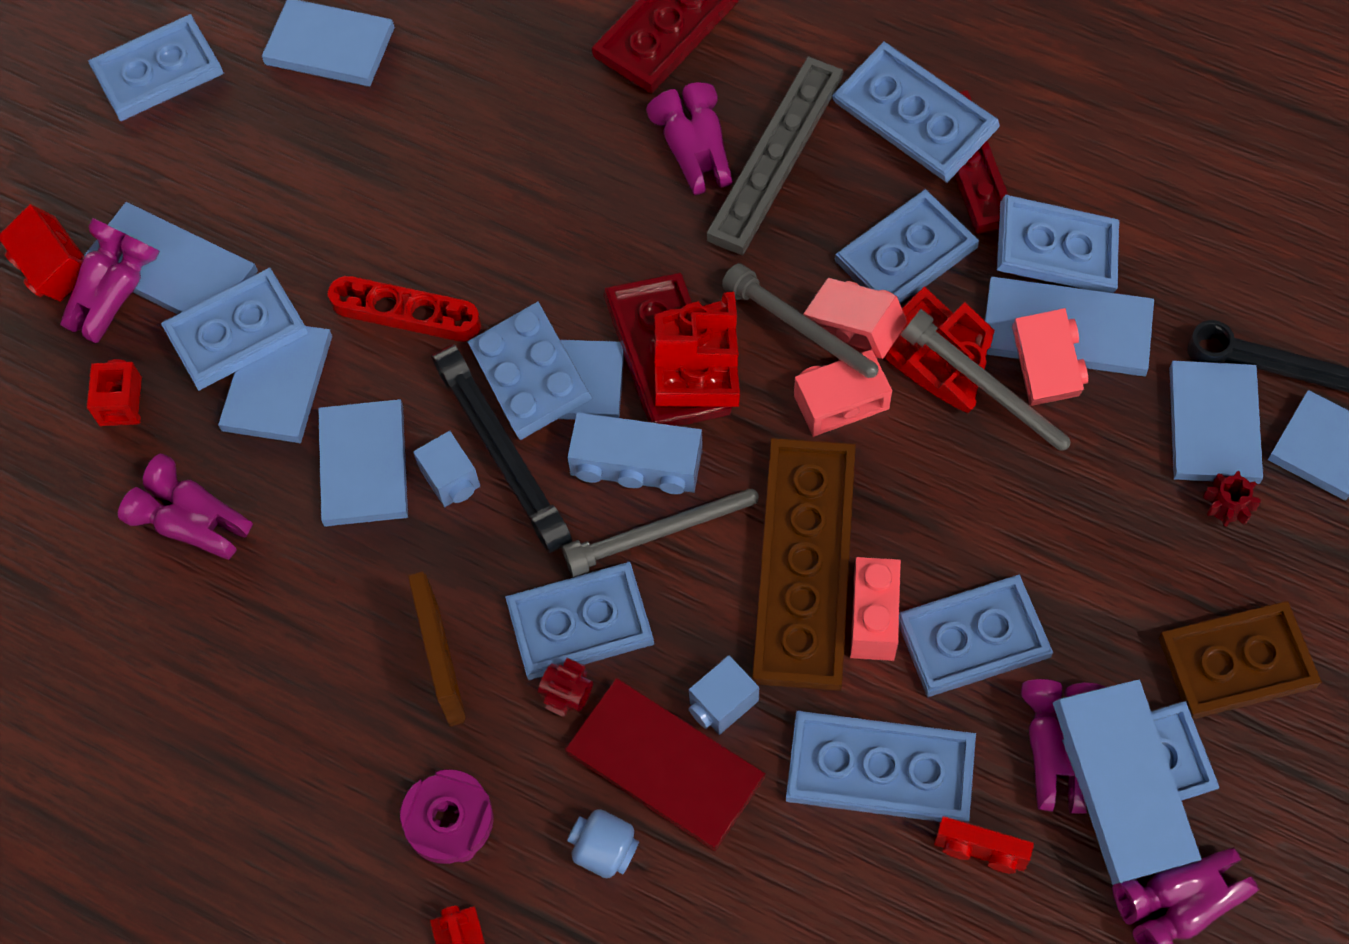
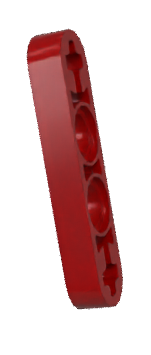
[328,276,481,342]

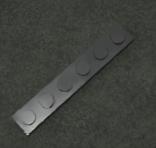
[707,56,843,256]

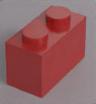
[0,204,84,302]

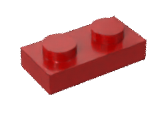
[934,816,1034,874]

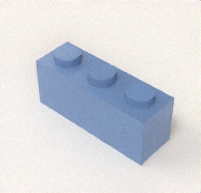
[567,412,703,494]

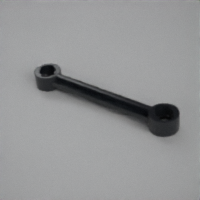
[1188,320,1349,393]
[431,344,572,554]

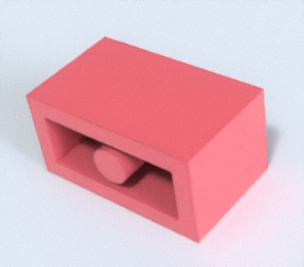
[803,278,907,359]
[1012,308,1088,406]
[794,349,892,437]
[850,557,901,661]

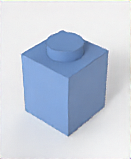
[413,431,480,508]
[689,655,759,735]

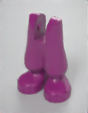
[646,82,732,196]
[60,218,160,343]
[118,454,253,560]
[1021,679,1107,814]
[1112,847,1259,944]

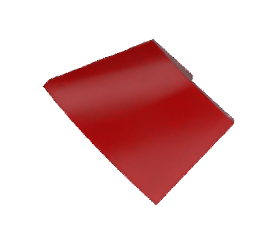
[884,286,995,413]
[654,292,740,407]

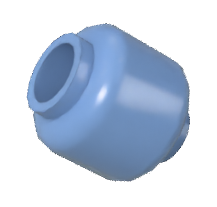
[567,809,639,878]

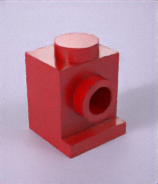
[87,359,142,426]

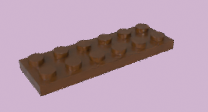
[753,438,856,691]

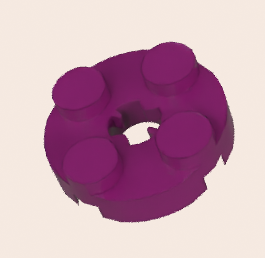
[400,770,494,864]

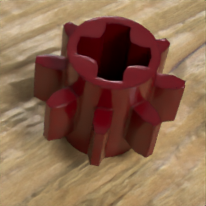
[1203,471,1261,527]
[538,658,593,717]

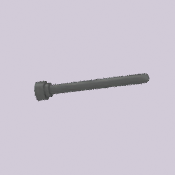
[722,263,879,378]
[900,309,1071,451]
[562,489,759,577]

